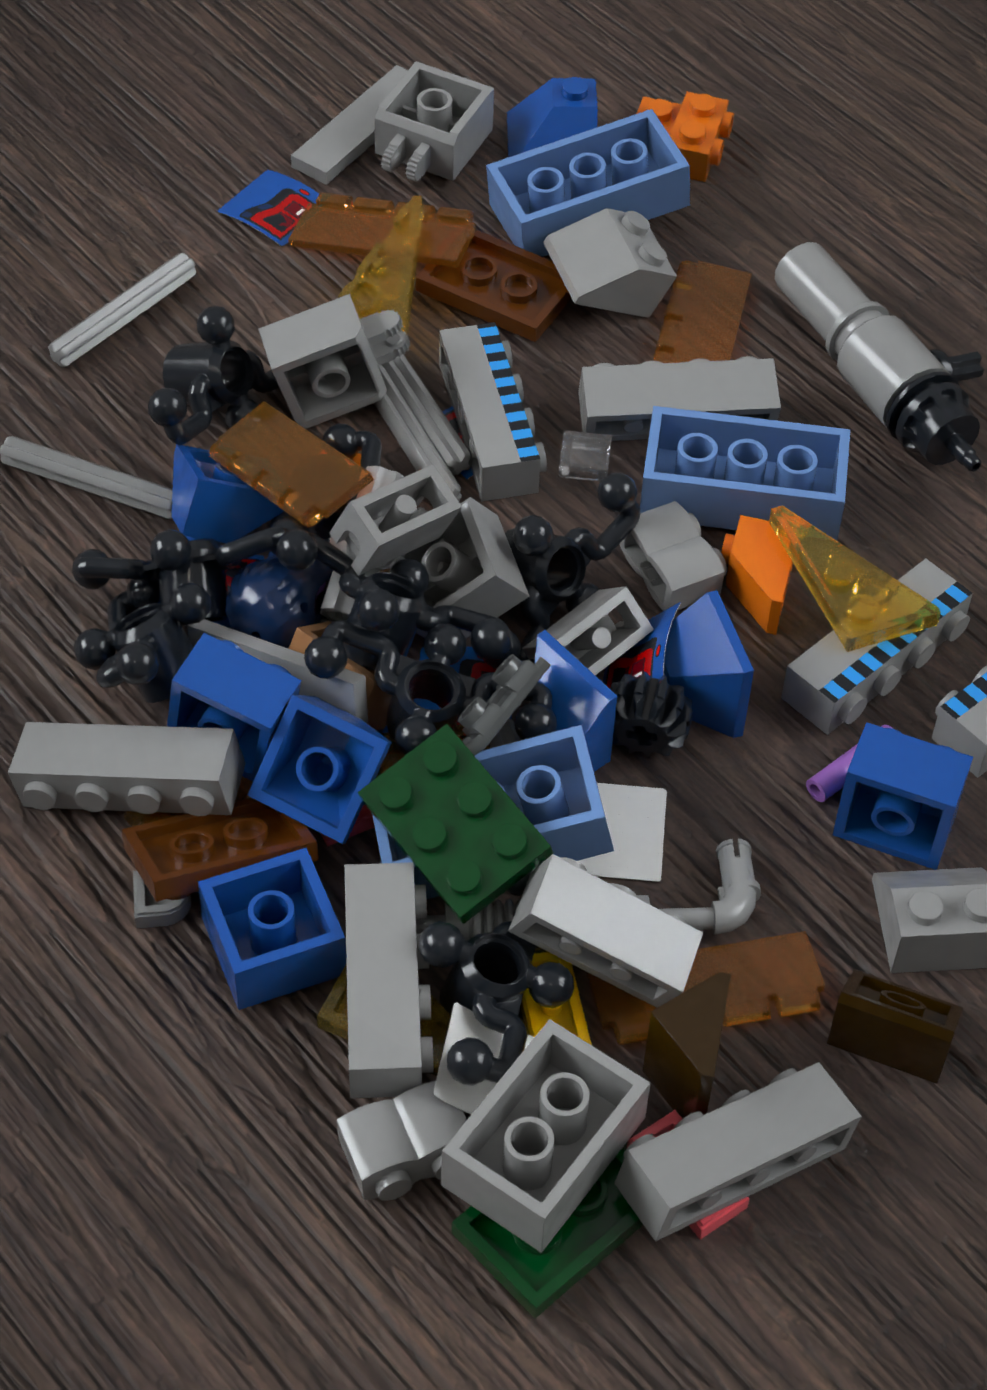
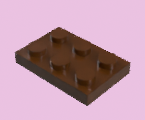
[415,224,572,342]
[122,798,318,902]

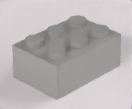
[441,1019,651,1253]

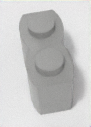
[620,501,727,611]
[337,1081,467,1201]

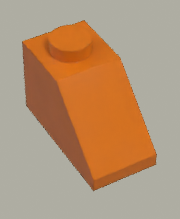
[721,515,800,635]

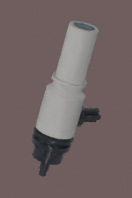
[774,242,984,472]

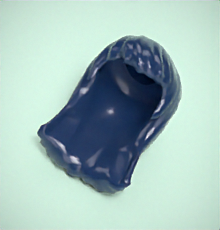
[225,551,333,649]

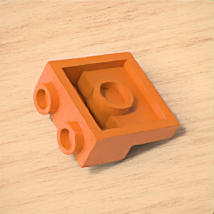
[636,91,734,182]

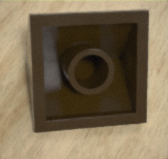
[827,969,963,1084]
[642,972,731,1119]

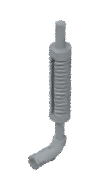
[416,839,761,941]

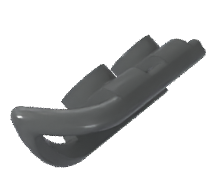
[458,654,551,756]

